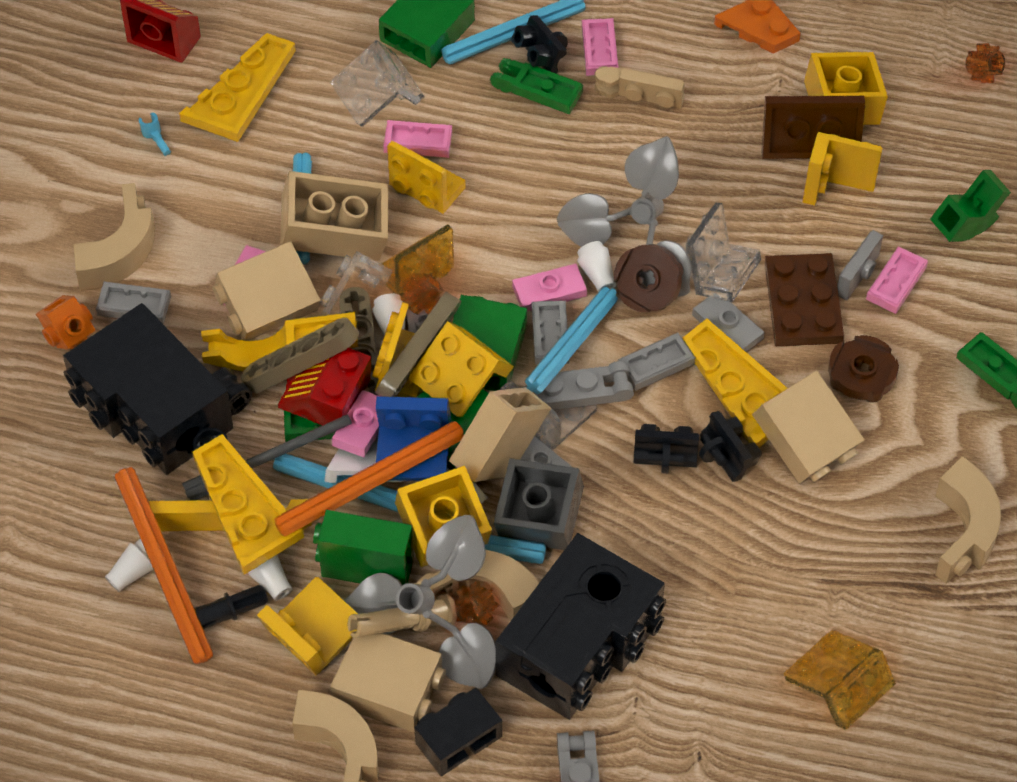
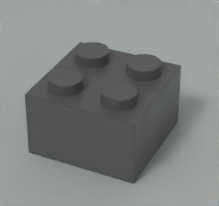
[494,458,584,550]

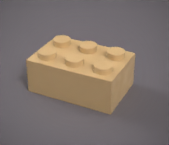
[280,171,388,261]

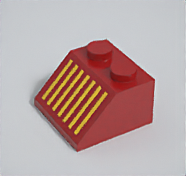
[120,0,201,63]
[278,348,371,425]

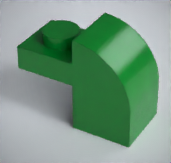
[930,170,1011,242]

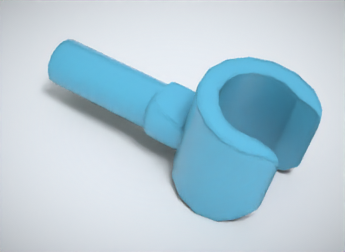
[139,113,171,156]

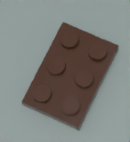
[761,96,865,159]
[764,253,844,347]

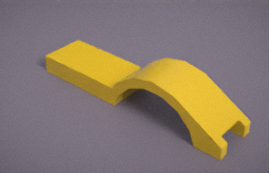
[201,312,358,371]
[149,499,312,532]

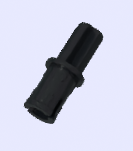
[194,585,268,630]

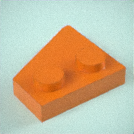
[714,0,801,54]

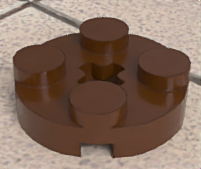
[614,244,683,312]
[828,335,899,403]

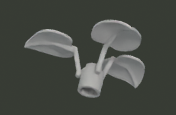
[557,136,691,296]
[344,515,496,689]

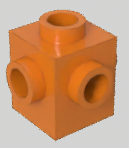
[36,295,96,350]

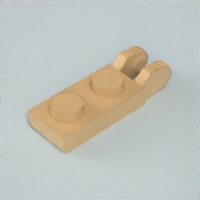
[595,66,684,109]

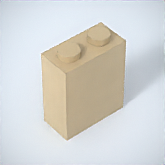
[213,241,321,341]
[752,370,865,484]
[449,387,551,482]
[330,633,446,733]

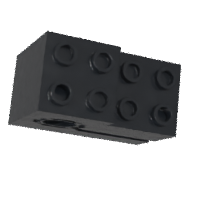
[63,303,233,475]
[495,533,666,720]

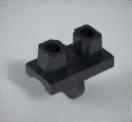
[511,15,568,74]
[699,410,762,482]
[633,424,699,474]

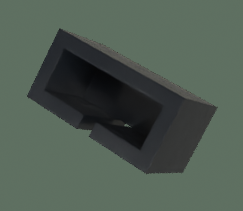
[414,688,502,777]

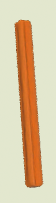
[274,421,464,536]
[115,467,213,664]

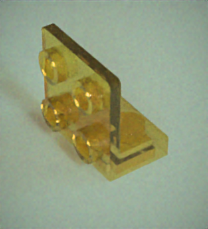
[376,224,454,300]
[783,630,896,730]

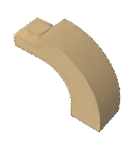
[73,183,155,291]
[935,456,1001,584]
[414,550,539,621]
[292,690,379,782]

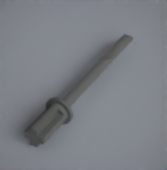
[182,414,352,500]

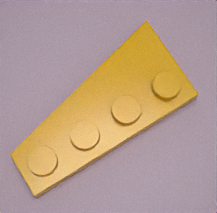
[179,33,296,142]
[682,318,788,448]
[193,434,304,575]

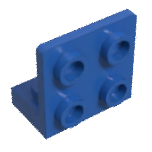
[376,396,451,481]

